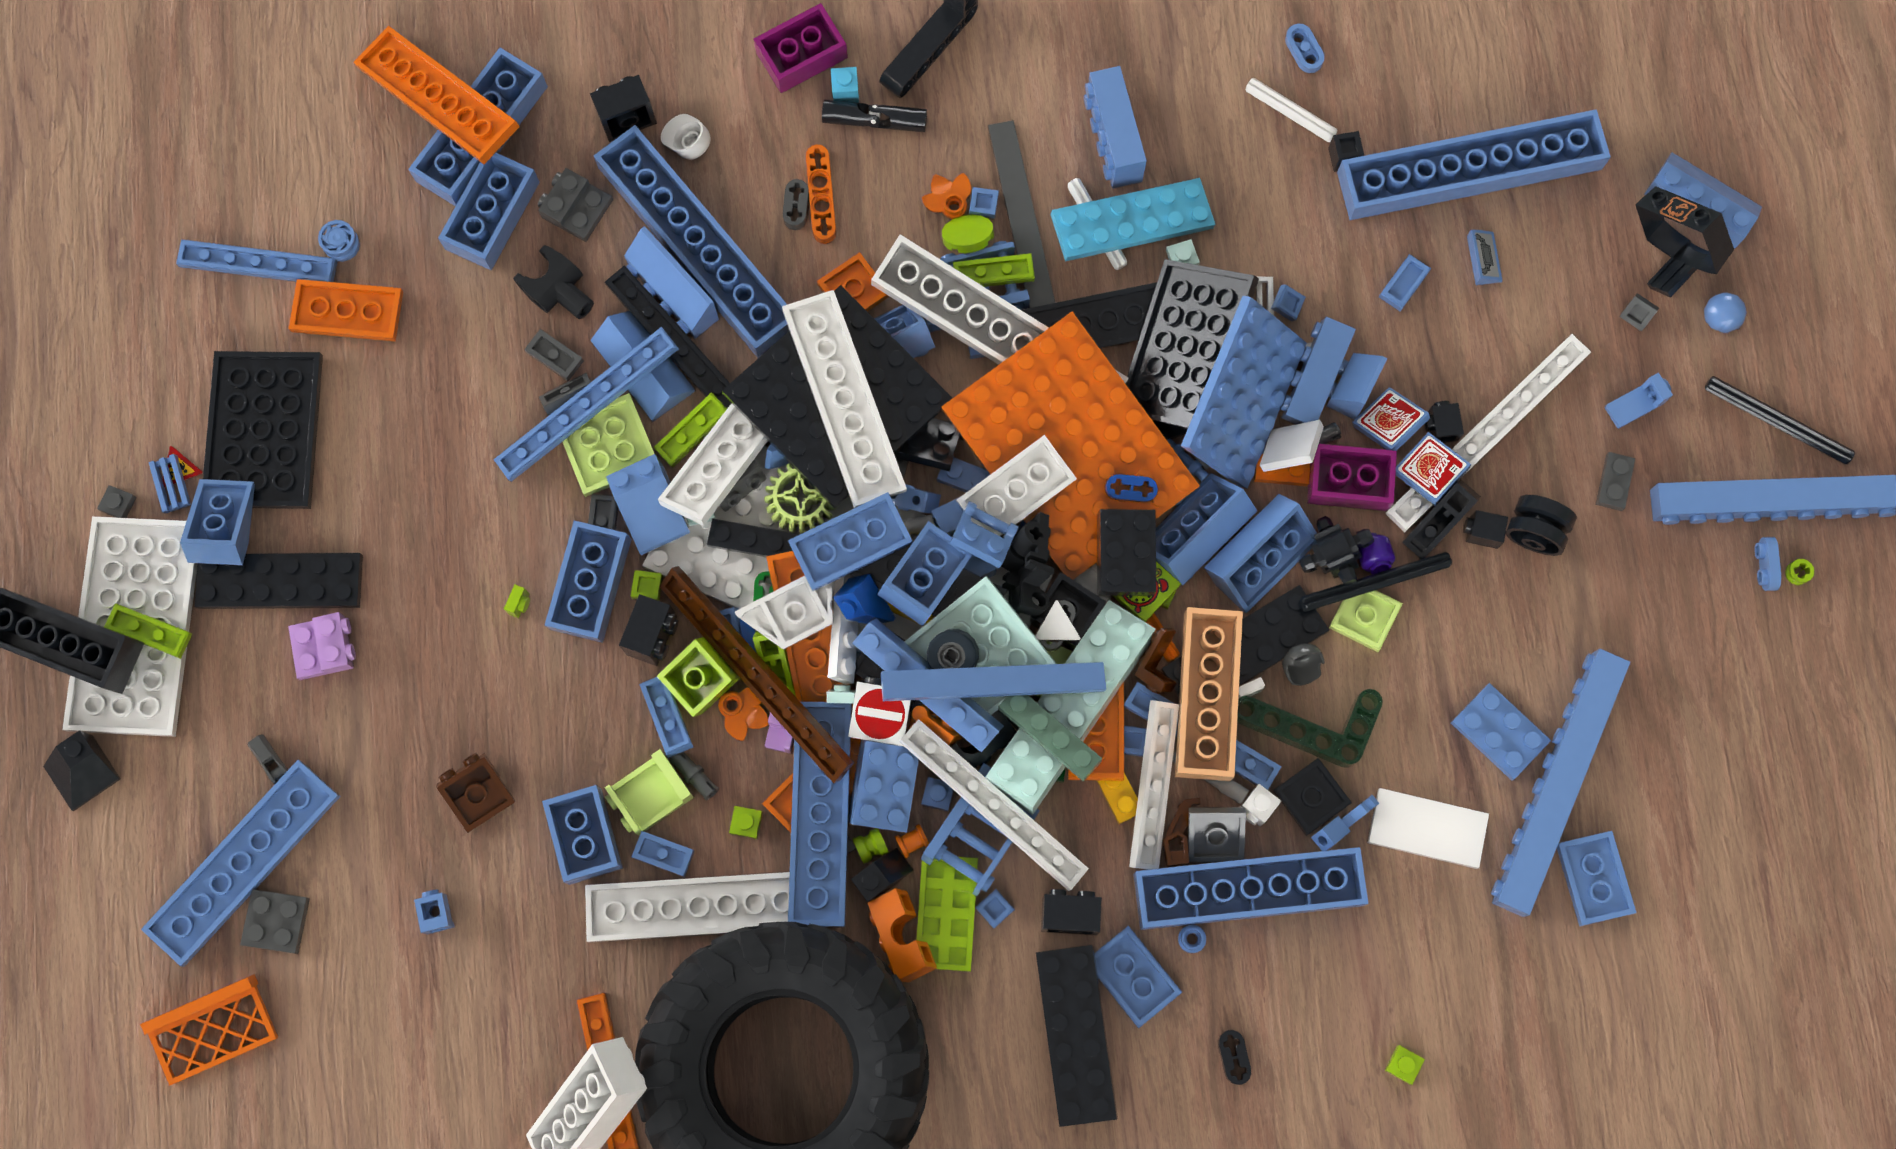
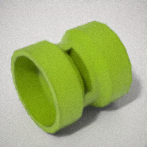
[853,828,889,864]

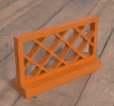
[140,974,278,1086]

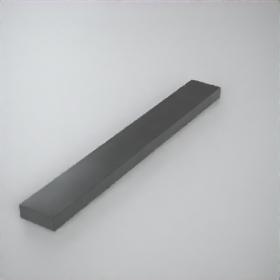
[988,120,1055,308]

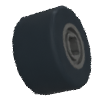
[927,629,979,669]

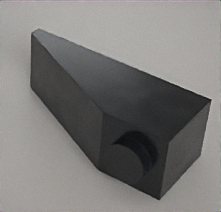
[1402,479,1481,559]

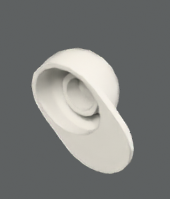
[661,114,711,160]

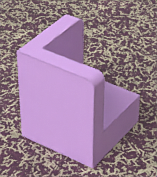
[765,712,794,754]

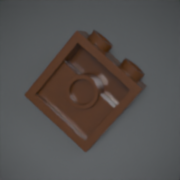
[436,753,515,833]

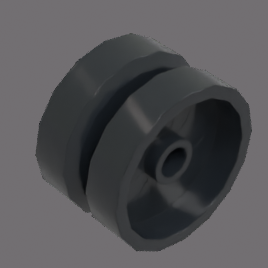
[1506,494,1577,556]

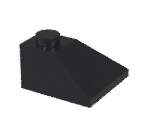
[43,730,120,811]

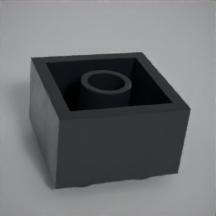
[590,75,657,142]
[1030,572,1107,651]
[619,594,679,666]
[1041,889,1102,935]

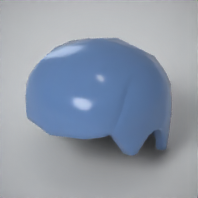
[1704,293,1747,333]

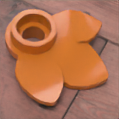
[922,173,971,219]
[718,687,769,741]

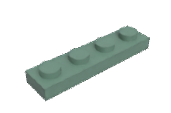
[998,695,1102,782]

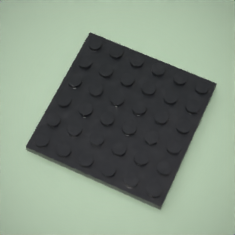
[722,285,952,509]

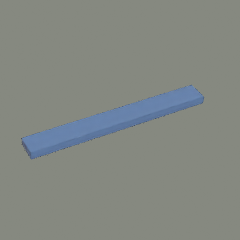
[493,327,679,482]
[881,662,1106,701]

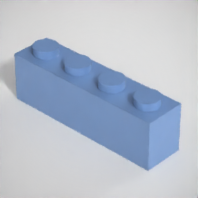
[1280,317,1356,424]

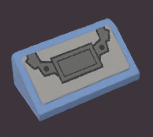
[1467,230,1502,285]

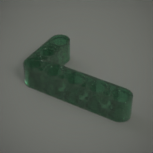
[1237,689,1383,768]

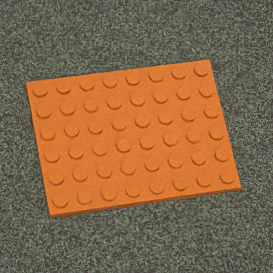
[941,311,1200,580]

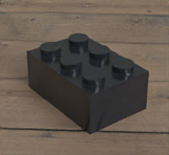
[1097,509,1156,596]

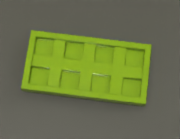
[916,854,978,972]

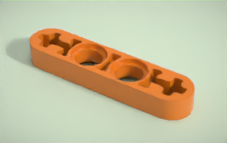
[806,144,836,244]

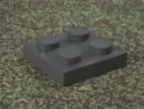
[1188,807,1246,862]
[240,889,310,954]

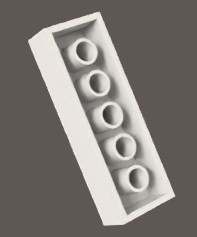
[526,1037,647,1149]

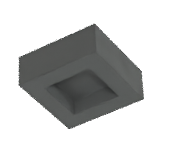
[1619,293,1659,332]
[97,485,137,518]

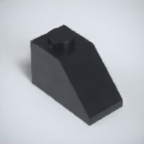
[851,848,914,902]

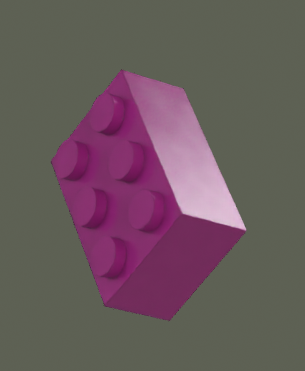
[753,3,848,93]
[1307,444,1397,511]

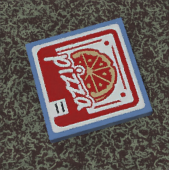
[1352,387,1430,451]
[1395,432,1471,506]

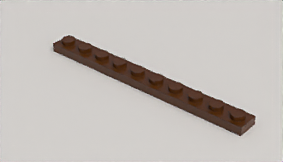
[659,566,854,783]

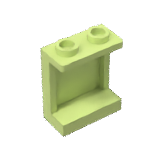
[605,749,694,835]

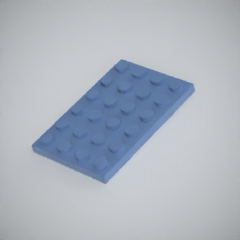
[1181,296,1307,489]

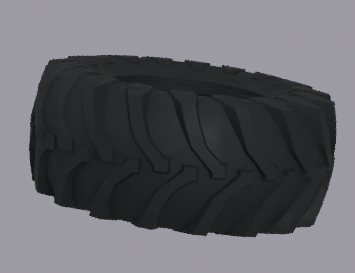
[635,922,929,1149]

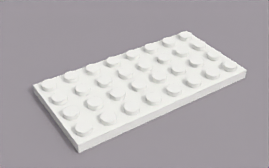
[62,516,198,737]

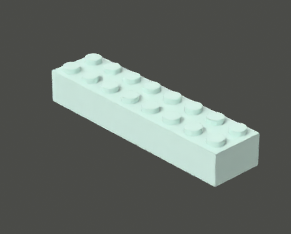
[986,600,1155,815]

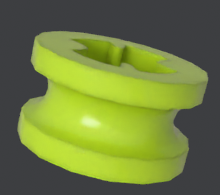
[1785,559,1814,585]

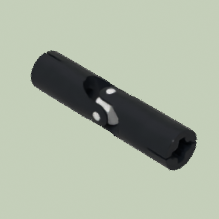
[822,100,927,132]

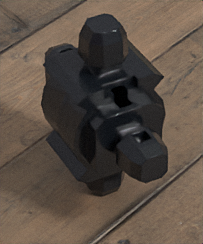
[1299,516,1375,586]

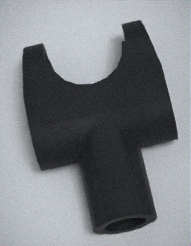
[513,245,594,319]

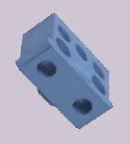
[891,484,941,514]

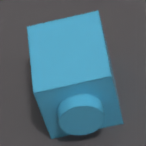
[831,67,859,103]

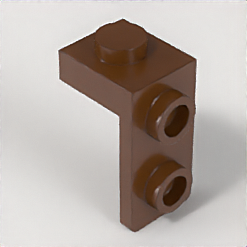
[1135,628,1177,694]

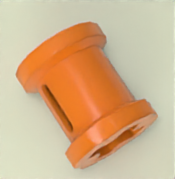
[894,824,929,859]

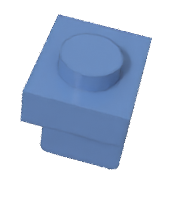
[1605,372,1673,428]

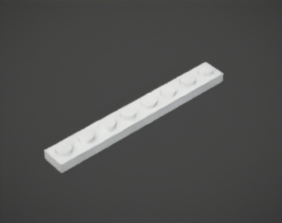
[899,719,1089,891]

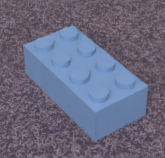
[1084,66,1147,189]
[438,153,540,270]
[544,520,632,643]

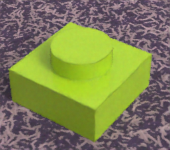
[631,570,663,601]
[504,584,530,618]
[729,806,763,839]
[1385,1045,1425,1085]

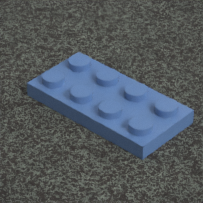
[788,492,913,591]

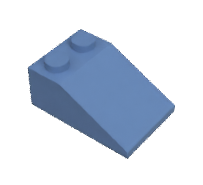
[606,454,690,555]
[180,479,255,565]
[877,521,972,626]

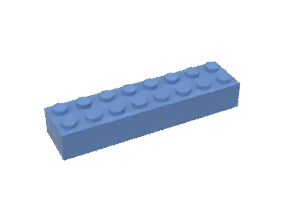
[1133,847,1369,930]

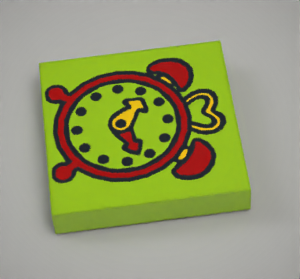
[1113,562,1181,622]

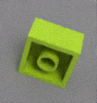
[657,637,740,717]

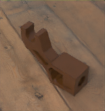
[1162,798,1200,867]

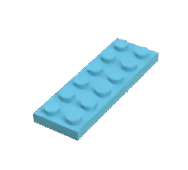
[1050,178,1216,262]

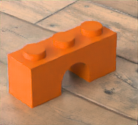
[867,888,937,983]

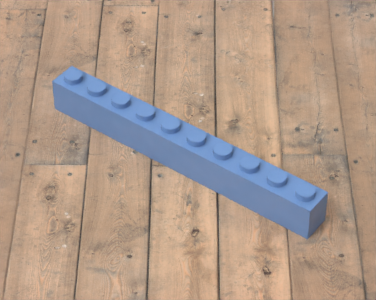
[1650,475,1896,525]
[1491,648,1630,917]

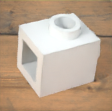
[1240,784,1281,826]

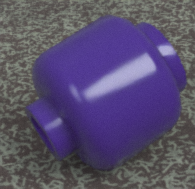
[1359,533,1395,574]

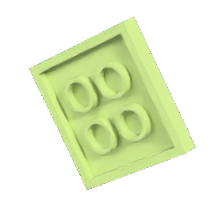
[562,393,655,497]

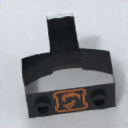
[1635,186,1734,298]

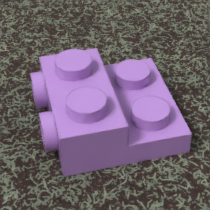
[288,612,356,680]

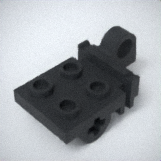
[1001,512,1054,617]

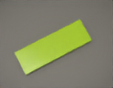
[953,253,1035,287]
[653,392,727,467]
[104,603,192,659]

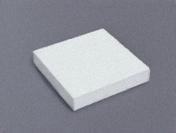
[1260,420,1324,472]

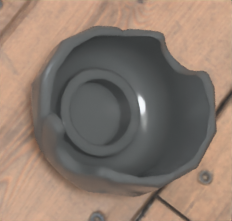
[1282,644,1325,686]

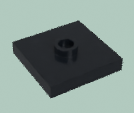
[1273,758,1352,836]

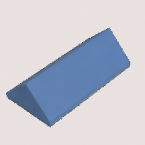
[591,311,695,422]

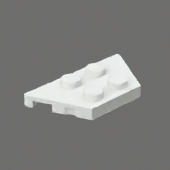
[735,576,833,650]

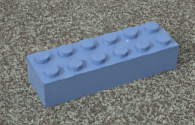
[408,48,548,207]

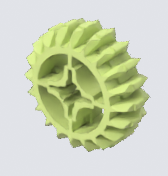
[764,463,837,534]

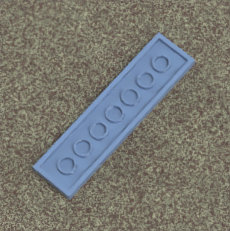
[788,702,852,927]
[141,760,341,967]

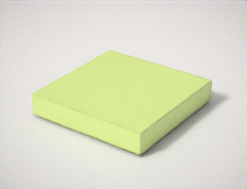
[1329,590,1403,652]

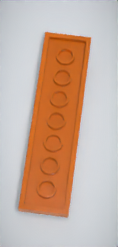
[353,26,520,165]

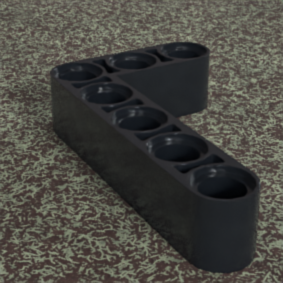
[879,0,978,98]

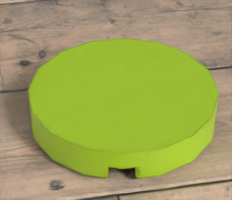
[942,214,994,254]

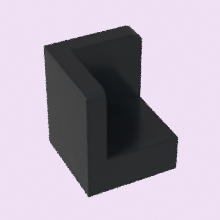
[1328,131,1364,172]

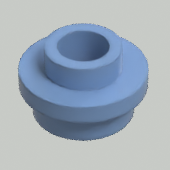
[1178,925,1206,953]

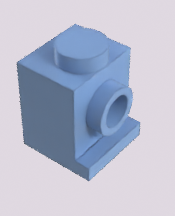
[414,890,455,935]

